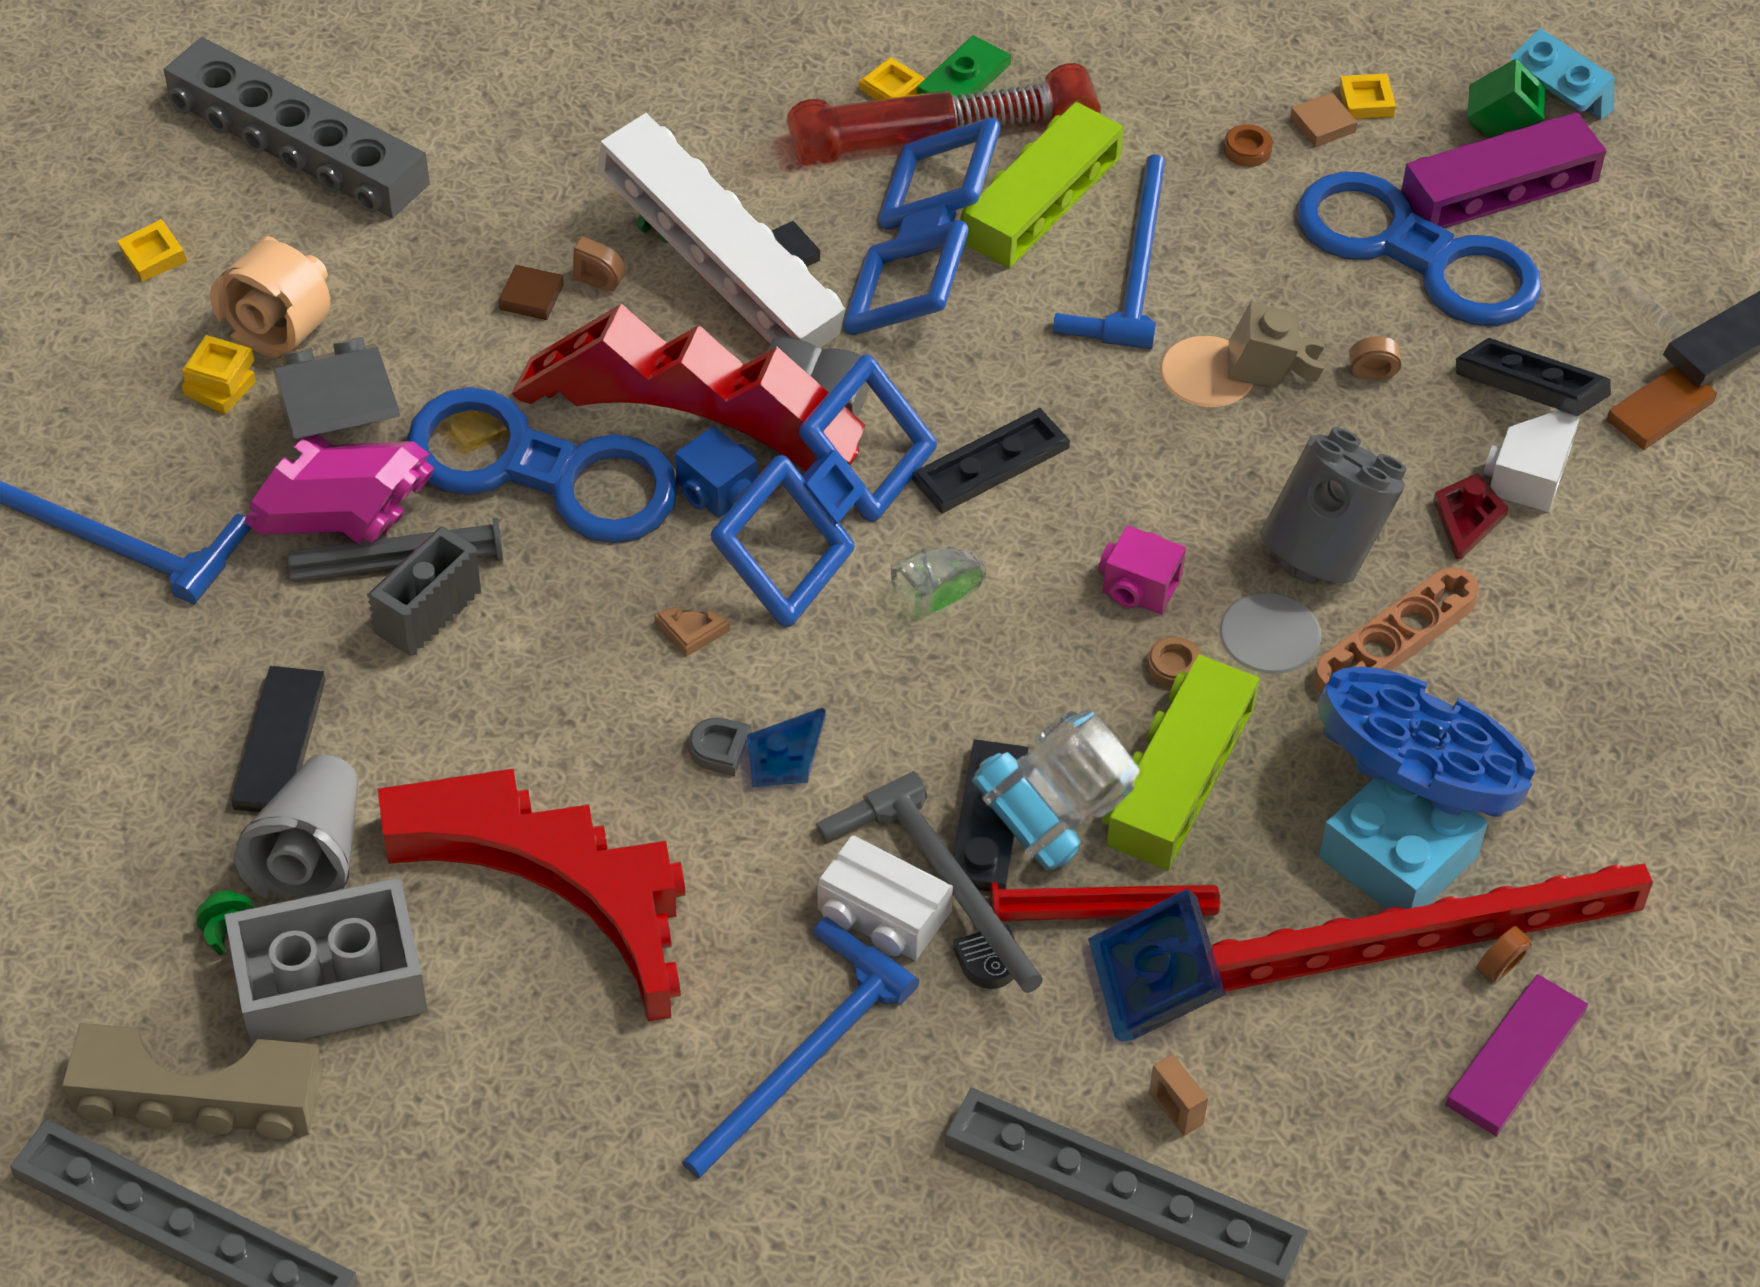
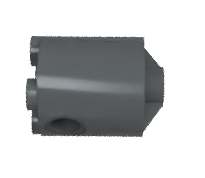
[1260,427,1407,583]

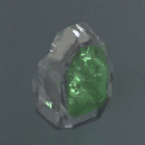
[891,546,987,616]

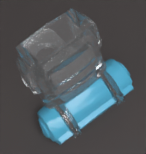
[971,708,1140,872]

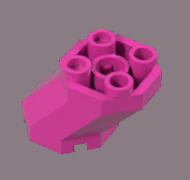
[244,434,435,544]

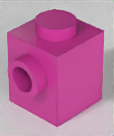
[1098,525,1186,615]

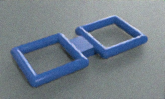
[843,118,1001,335]
[711,354,937,627]

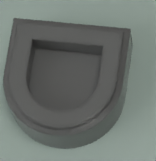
[689,717,752,776]

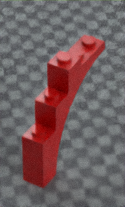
[377,768,686,1021]

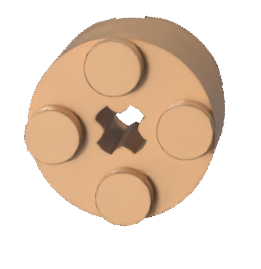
[210,236,331,359]

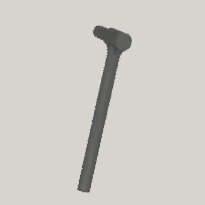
[816,771,1043,993]

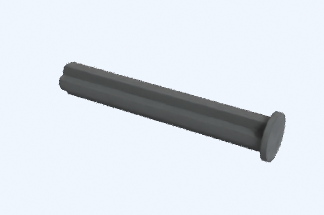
[287,518,504,582]

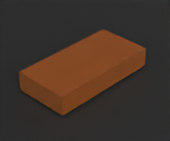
[1606,366,1717,450]

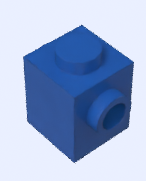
[675,426,758,518]

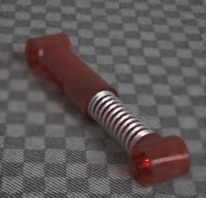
[786,63,1101,166]

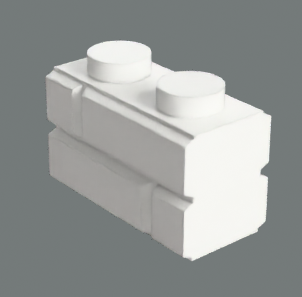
[817,836,953,961]

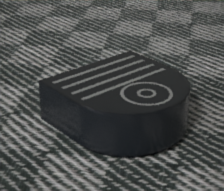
[953,924,1015,989]

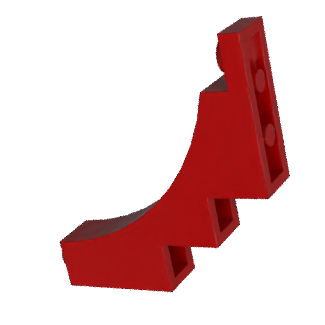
[511,304,866,471]

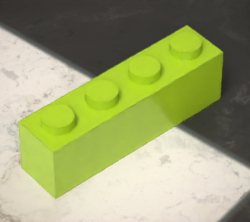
[960,102,1124,269]
[1102,654,1260,871]

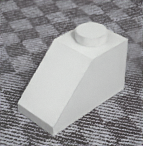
[1483,410,1581,512]

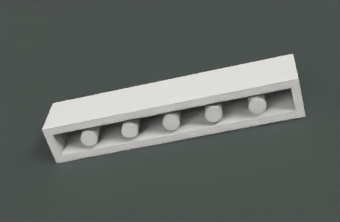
[597,113,846,348]

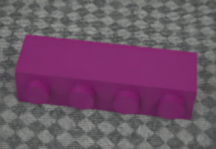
[1401,112,1607,228]

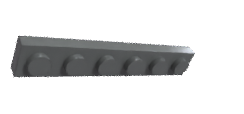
[945,1087,1308,1287]
[10,1119,358,1287]

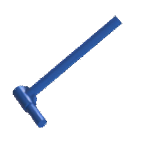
[1053,154,1165,349]
[0,481,252,605]
[682,917,919,1178]

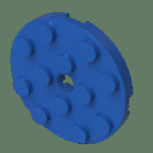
[1317,667,1535,817]

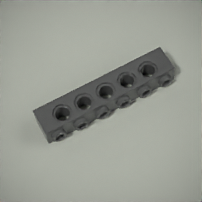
[163,37,430,219]

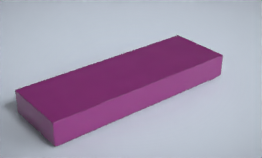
[1445,974,1588,1137]

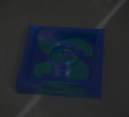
[1088,889,1226,1042]

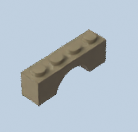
[62,1023,323,1140]

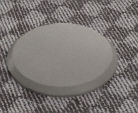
[1219,593,1321,674]

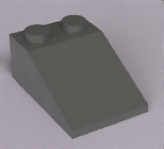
[272,337,400,439]

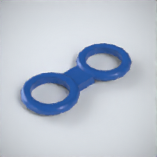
[1297,171,1541,326]
[406,387,678,543]

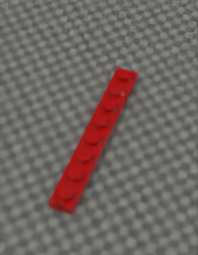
[1199,863,1653,996]

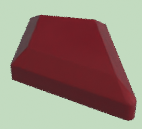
[1433,473,1508,559]

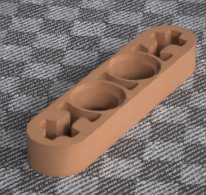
[1314,567,1479,694]

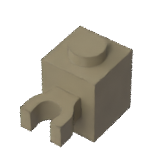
[1228,301,1324,387]

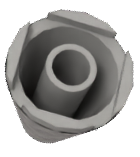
[234,755,358,900]

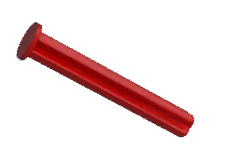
[989,882,1221,921]

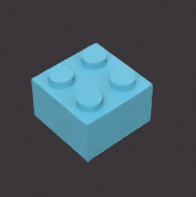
[1319,778,1488,909]

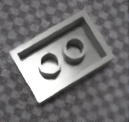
[225,877,428,1047]

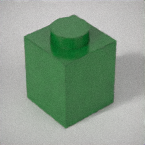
[1467,58,1545,138]

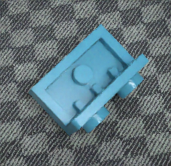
[1511,28,1615,119]

